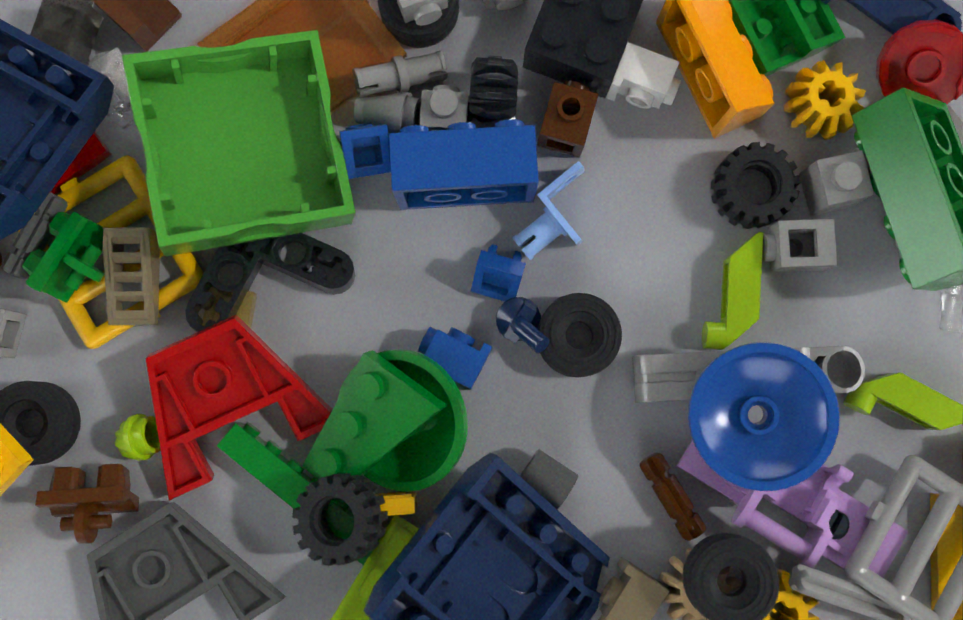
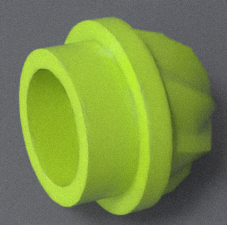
[114,414,161,461]

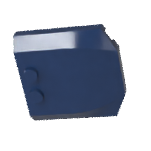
[0,19,114,240]
[364,452,610,620]

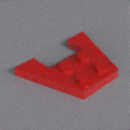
[145,315,333,501]

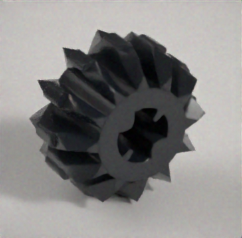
[468,56,518,128]

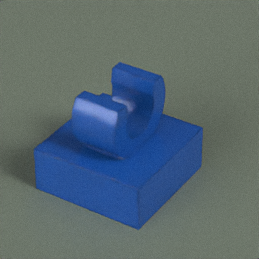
[470,244,526,301]

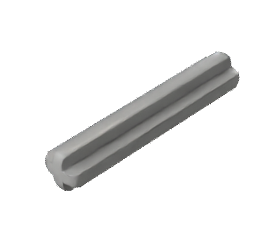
[788,564,904,620]

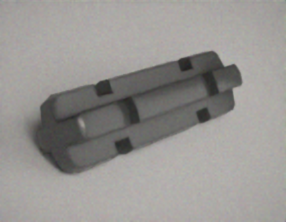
[1,192,68,279]

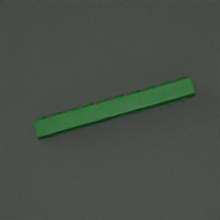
[217,422,380,569]

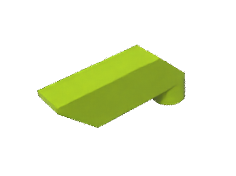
[701,232,763,350]
[843,372,963,430]

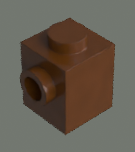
[537,81,599,158]

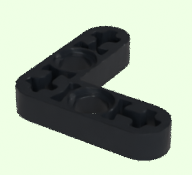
[185,233,355,332]

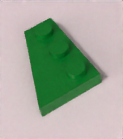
[302,350,447,479]

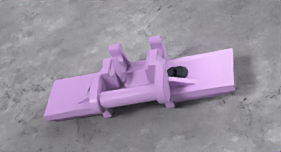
[676,440,908,578]

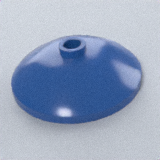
[688,343,840,491]

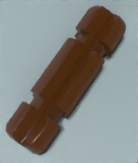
[639,452,706,541]

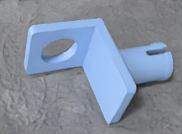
[512,161,585,260]

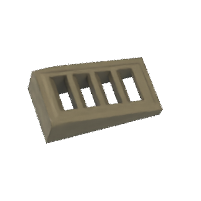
[103,228,160,325]

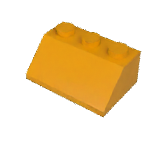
[656,0,775,139]

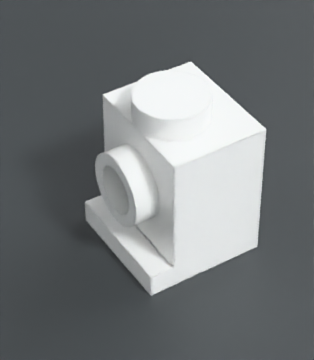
[606,42,681,109]

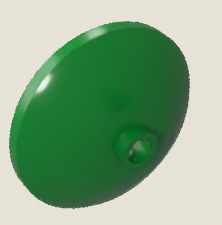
[337,349,468,492]

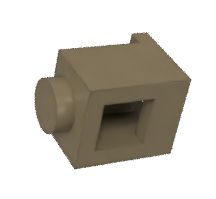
[598,557,669,620]

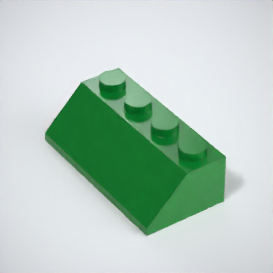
[852,87,963,291]

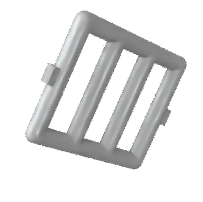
[844,455,963,620]

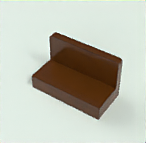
[90,0,182,52]

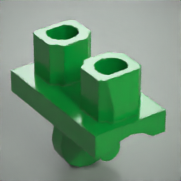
[22,211,105,303]

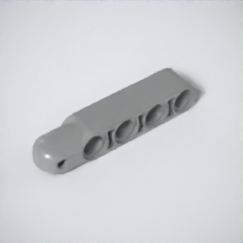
[632,346,865,403]

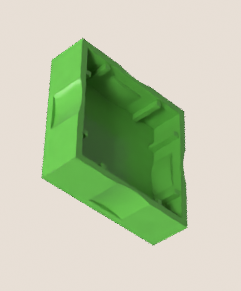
[122,30,356,257]

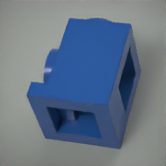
[337,123,391,179]
[418,327,492,390]

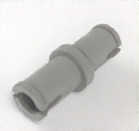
[352,51,448,98]

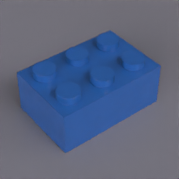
[389,119,539,210]

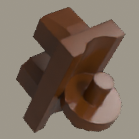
[35,464,139,544]

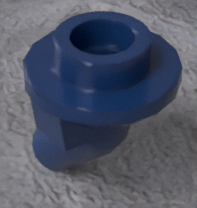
[496,297,549,353]

